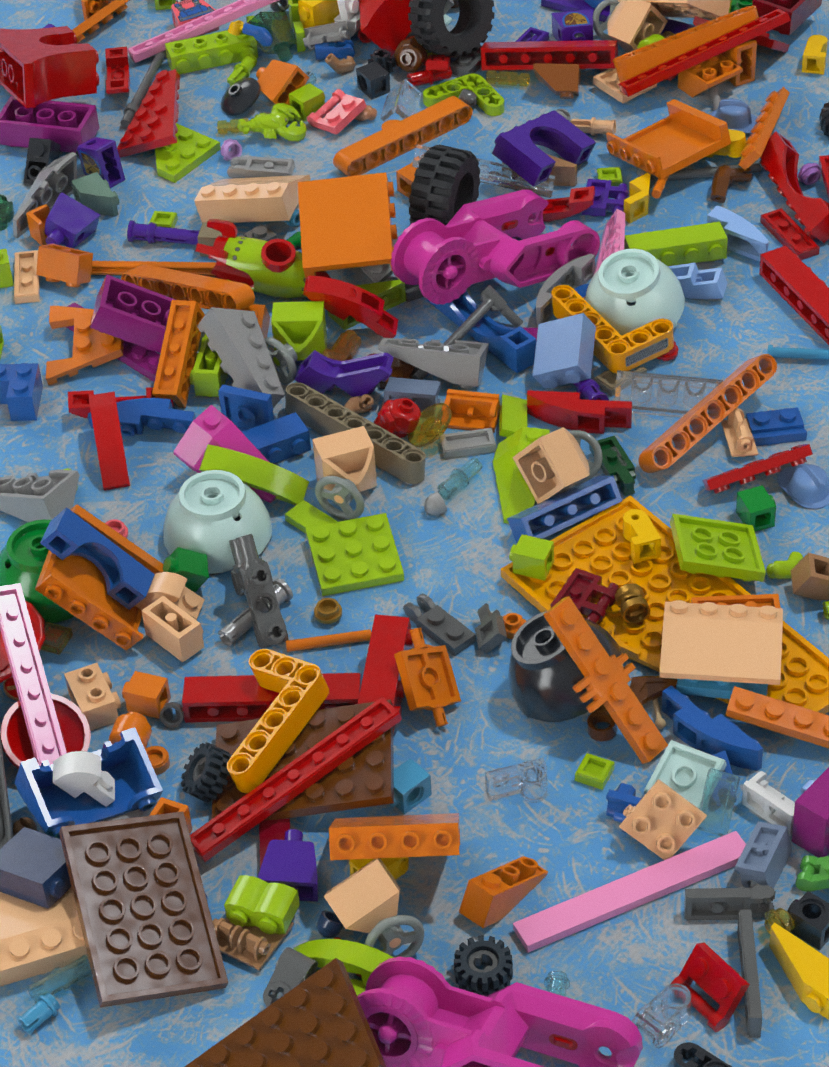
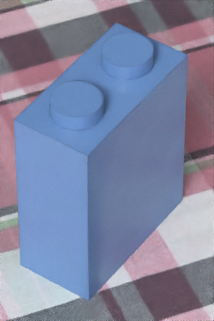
[533,313,596,389]

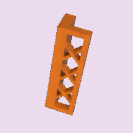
[152,300,205,408]

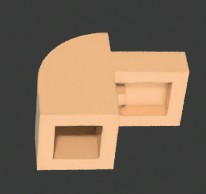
[135,572,205,620]

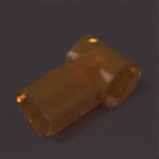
[322,329,361,361]

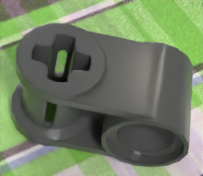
[263,947,318,1007]

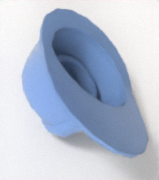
[710,98,758,134]
[777,463,829,509]

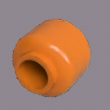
[109,712,152,749]

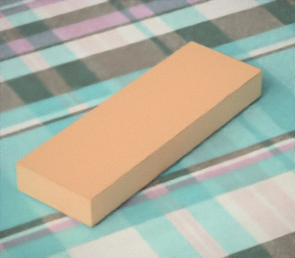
[14,250,40,304]

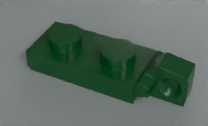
[589,436,636,496]

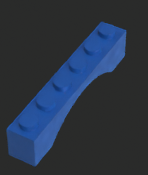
[425,291,537,373]

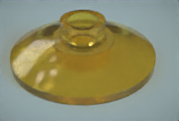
[408,403,452,447]

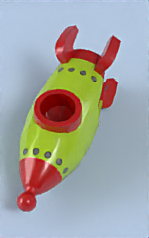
[195,219,342,299]

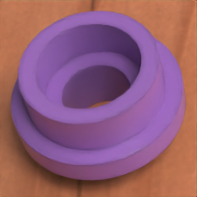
[798,163,821,185]

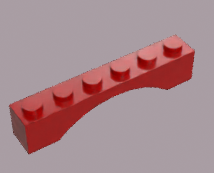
[759,131,829,243]

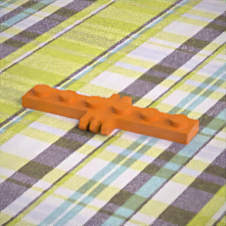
[543,596,668,764]

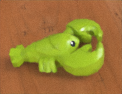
[237,103,307,142]

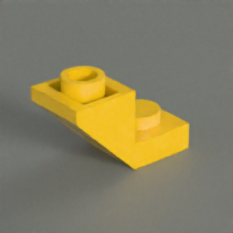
[624,173,651,224]

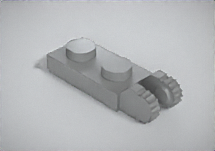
[227,156,295,179]

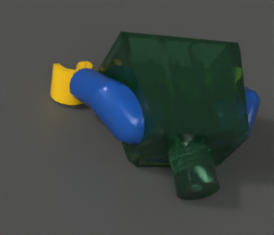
[228,12,297,62]

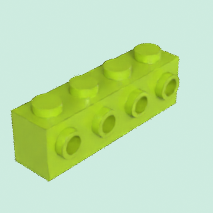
[165,30,258,75]
[624,221,728,266]
[190,334,228,397]

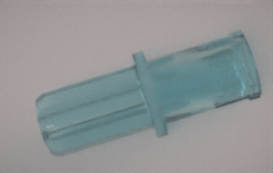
[437,457,483,499]

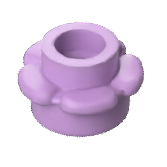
[220,139,242,161]

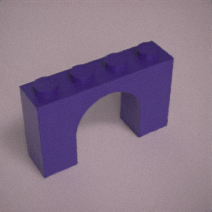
[492,110,596,187]

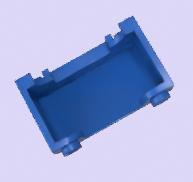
[15,727,163,839]

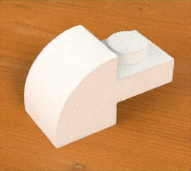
[334,0,361,38]
[53,751,115,807]

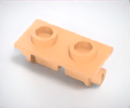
[721,407,758,457]

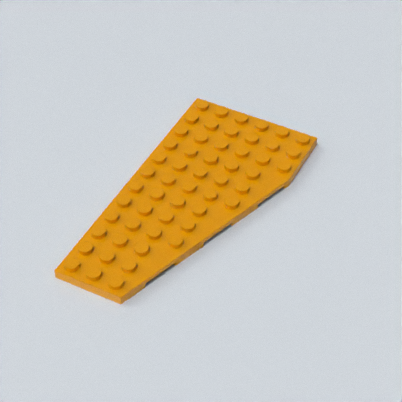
[501,495,829,714]

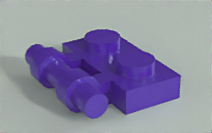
[582,179,629,217]

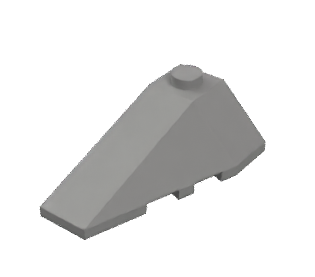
[13,152,77,239]
[378,338,489,389]
[0,469,79,522]

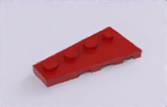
[702,444,813,494]

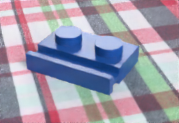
[746,407,807,446]

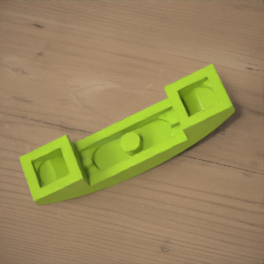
[199,444,309,506]
[293,939,394,986]

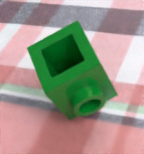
[736,485,776,532]
[163,547,209,592]

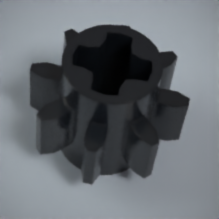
[368,49,396,75]

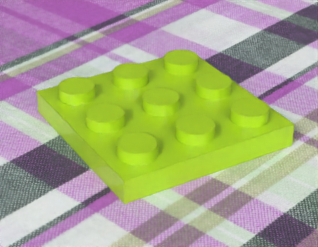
[305,513,404,597]
[670,513,766,582]

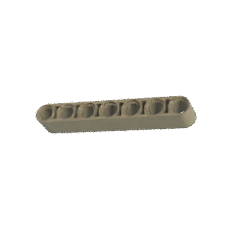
[285,383,426,484]

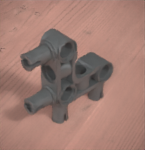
[229,534,288,649]

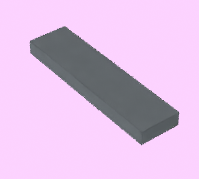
[737,910,762,1038]

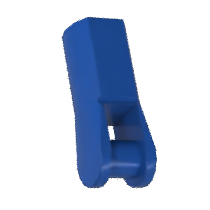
[315,40,355,60]

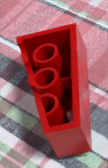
[358,614,414,733]

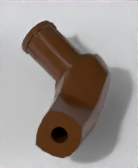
[710,165,752,203]

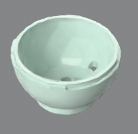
[585,249,685,336]
[163,470,272,574]

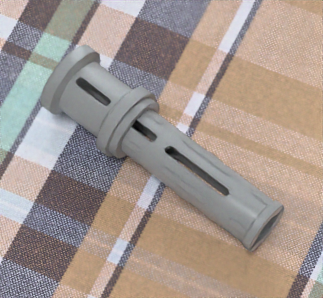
[218,578,293,646]

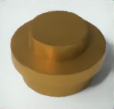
[314,598,342,624]

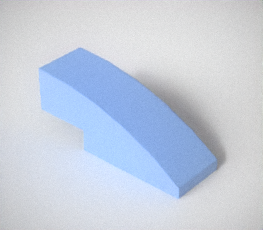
[707,205,769,262]
[668,263,728,299]

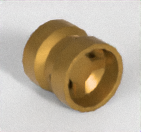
[615,583,650,624]

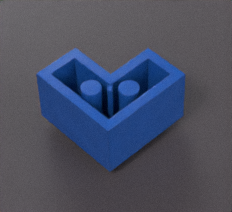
[0,363,43,421]

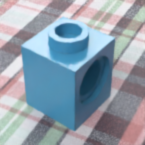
[389,759,432,814]

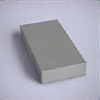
[440,428,496,459]

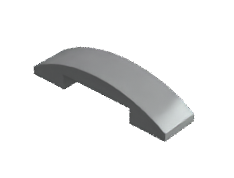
[536,254,595,327]

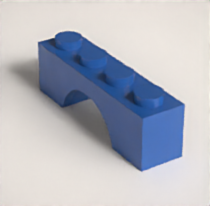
[40,507,155,610]

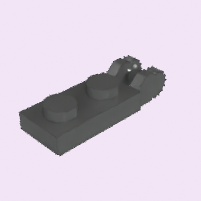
[403,593,476,656]
[684,885,776,920]

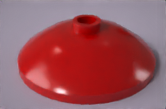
[0,694,91,769]

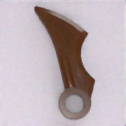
[587,676,677,742]

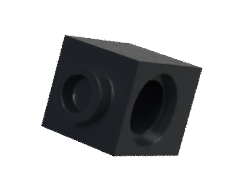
[356,61,391,100]
[787,891,829,950]

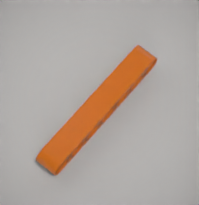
[613,6,759,82]
[333,96,473,177]
[121,264,255,310]
[638,354,777,473]

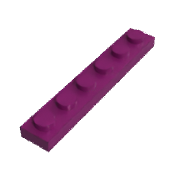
[66,302,160,382]

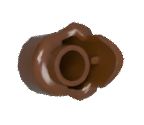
[394,36,428,73]

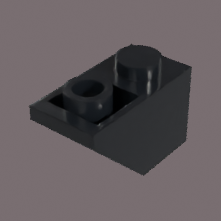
[23,138,61,185]

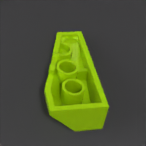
[493,427,550,524]

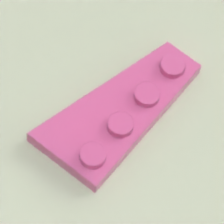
[593,209,626,276]

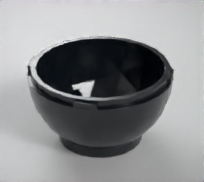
[509,611,622,722]

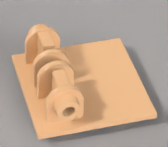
[619,779,707,860]

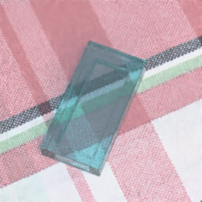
[697,768,740,837]

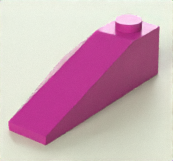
[173,405,276,503]

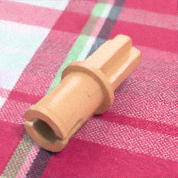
[570,117,616,136]

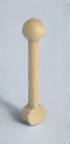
[652,698,666,729]

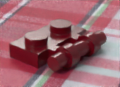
[551,568,619,624]

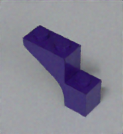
[295,350,394,397]

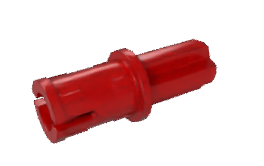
[407,67,452,88]

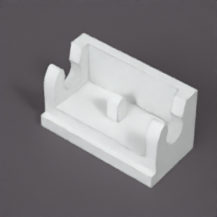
[742,771,795,836]

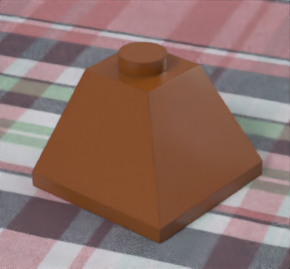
[533,63,581,99]

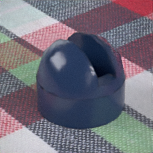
[317,910,343,938]

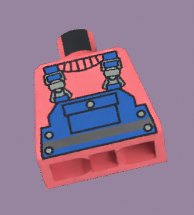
[171,0,219,37]

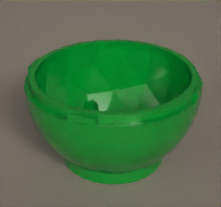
[0,519,74,624]

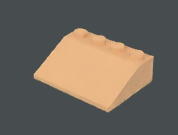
[618,0,731,19]
[194,175,311,223]
[659,600,783,685]
[0,887,89,987]

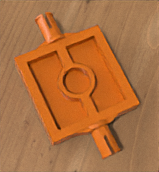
[394,628,461,727]

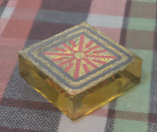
[41,622,73,655]

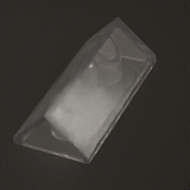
[614,370,723,417]

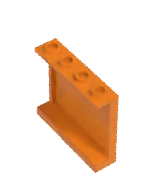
[606,99,731,179]
[298,172,398,279]
[35,504,163,651]
[329,813,460,860]

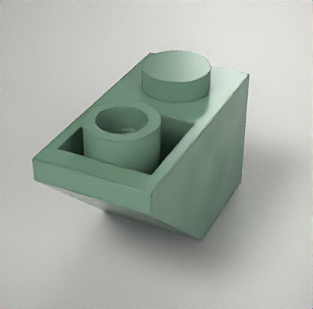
[71,172,120,216]

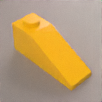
[769,923,829,1020]

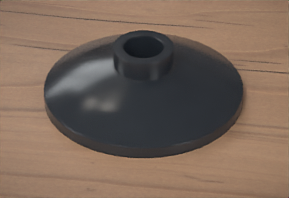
[221,78,260,116]

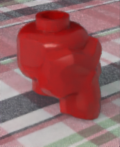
[373,398,421,438]

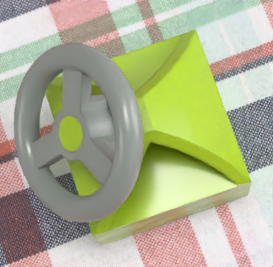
[264,301,328,384]

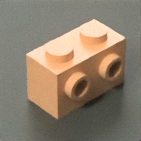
[142,596,204,662]
[64,663,121,731]

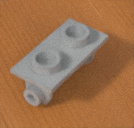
[303,21,351,50]

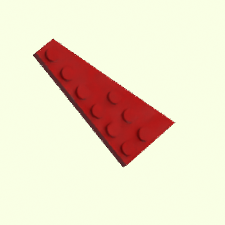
[117,69,180,158]

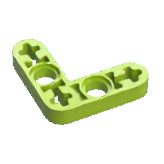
[423,73,505,116]

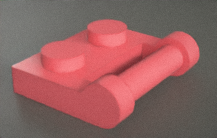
[307,89,367,135]

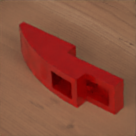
[303,275,399,338]
[527,390,632,434]

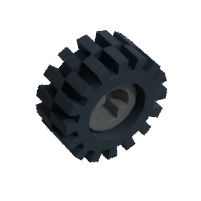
[181,742,232,802]
[454,935,513,995]

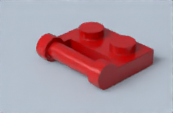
[669,942,750,1032]

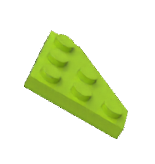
[155,123,221,183]

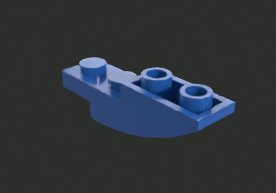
[87,398,196,436]
[662,685,763,771]

